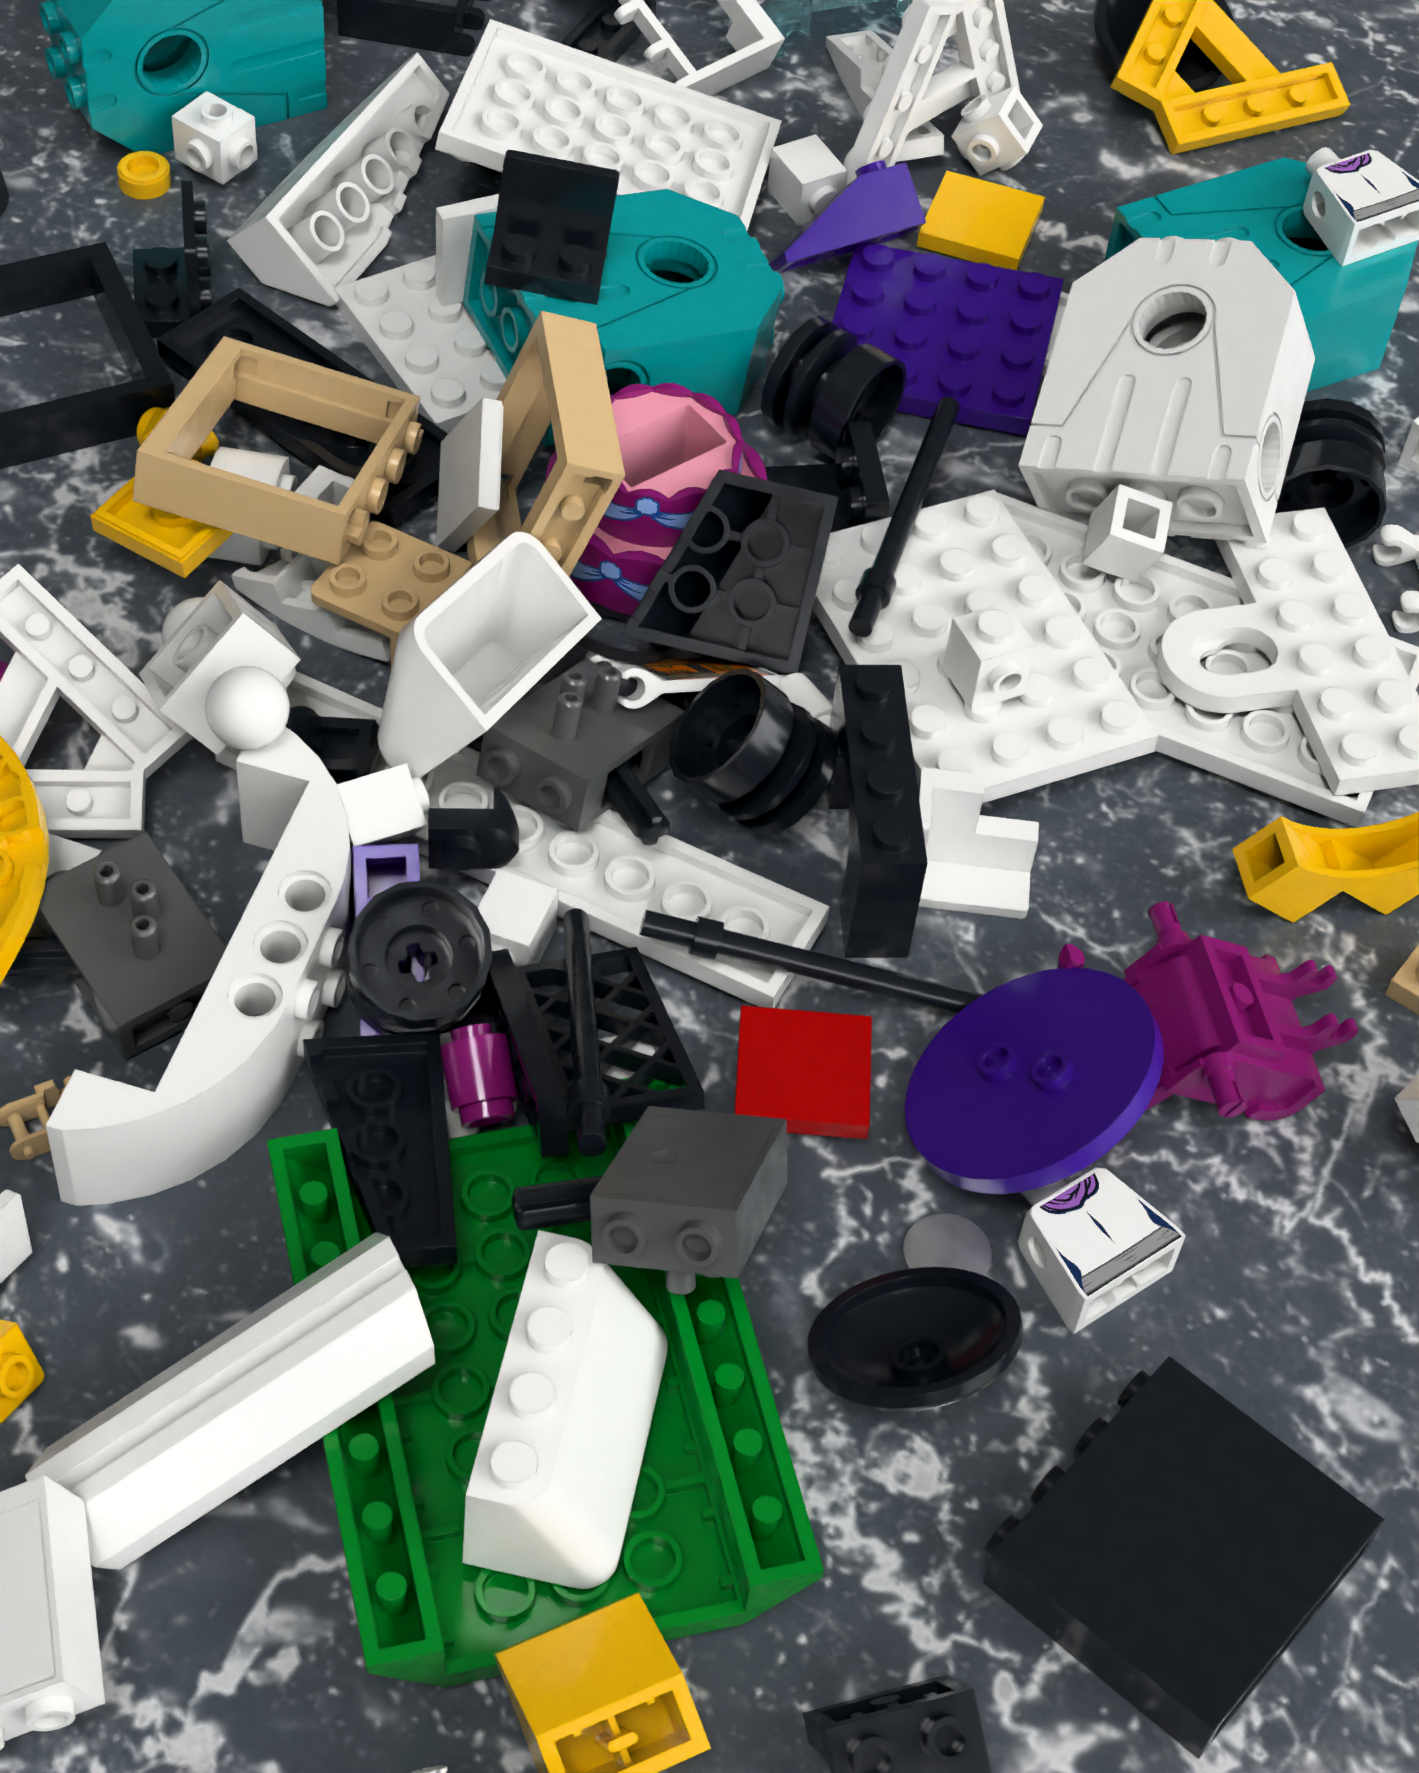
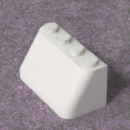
[377,532,602,778]
[462,1230,668,1589]

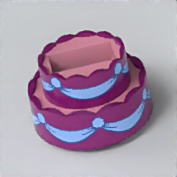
[546,383,767,615]

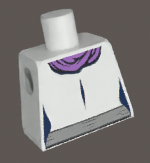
[1303,147,1419,267]
[1018,1167,1186,1334]

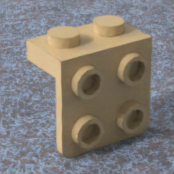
[311,521,473,669]

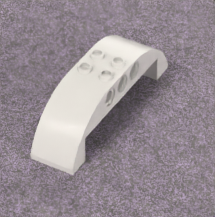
[46,726,354,1206]

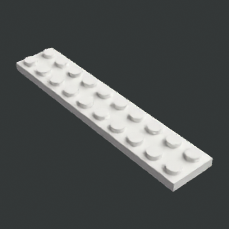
[215,671,830,1008]

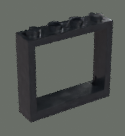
[0,242,175,469]

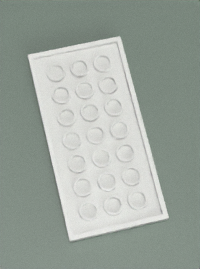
[997,492,1419,827]

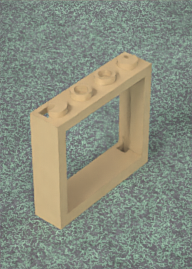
[466,311,625,577]
[133,336,424,565]

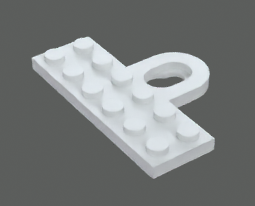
[1157,507,1419,796]

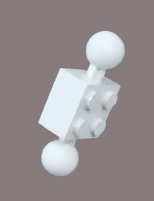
[139,580,301,756]

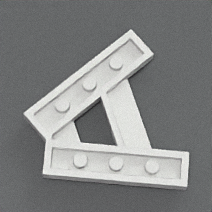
[844,0,1020,186]
[0,564,193,838]

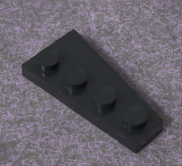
[303,1032,457,1267]

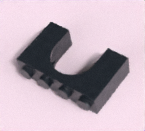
[827,665,928,958]

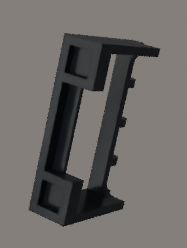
[337,0,490,57]

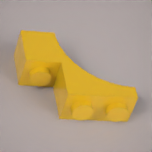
[1232,811,1419,923]

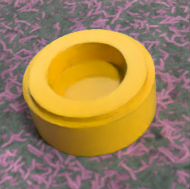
[117,151,171,200]

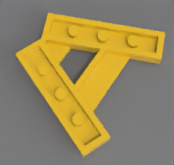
[1110,0,1350,155]

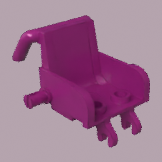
[1057,901,1359,1121]

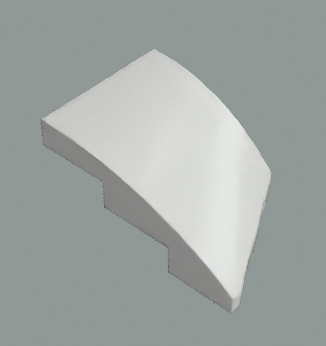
[231,548,390,662]

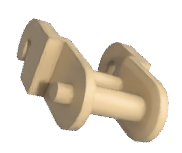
[0,1076,71,1160]

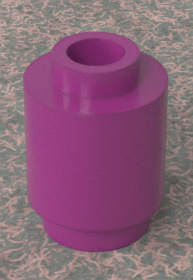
[440,1023,519,1128]

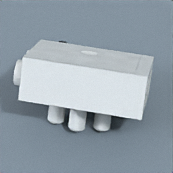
[0,1475,105,1750]

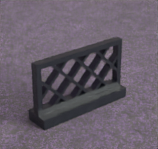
[484,947,705,1158]

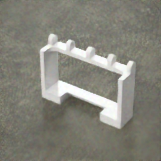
[614,0,785,96]

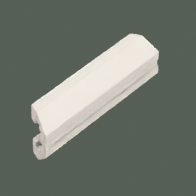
[25,1232,435,1570]

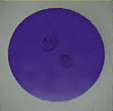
[905,967,1164,1194]

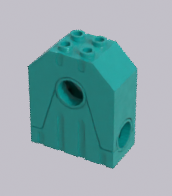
[38,0,328,154]
[1104,157,1418,393]
[462,189,785,446]

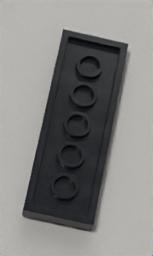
[157,287,448,526]

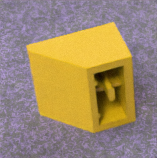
[493,1593,711,1773]

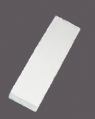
[826,30,944,162]

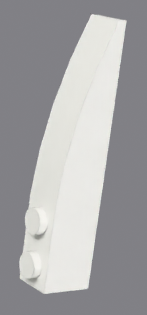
[227,52,450,307]

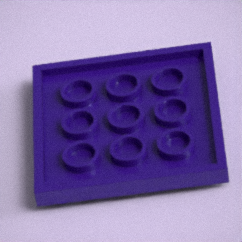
[832,244,1064,436]

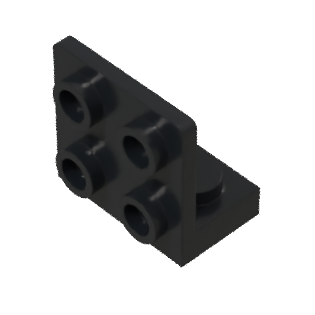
[484,150,620,305]
[133,180,212,338]
[765,421,890,533]
[803,1674,992,1773]

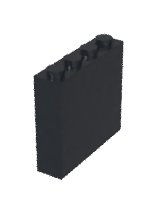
[983,1356,1385,1759]

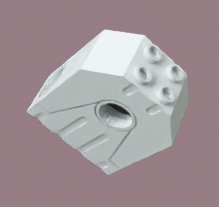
[1018,236,1315,543]

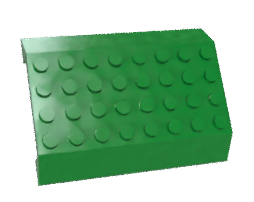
[267,1078,824,1688]

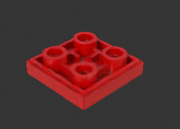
[734,1005,872,1139]

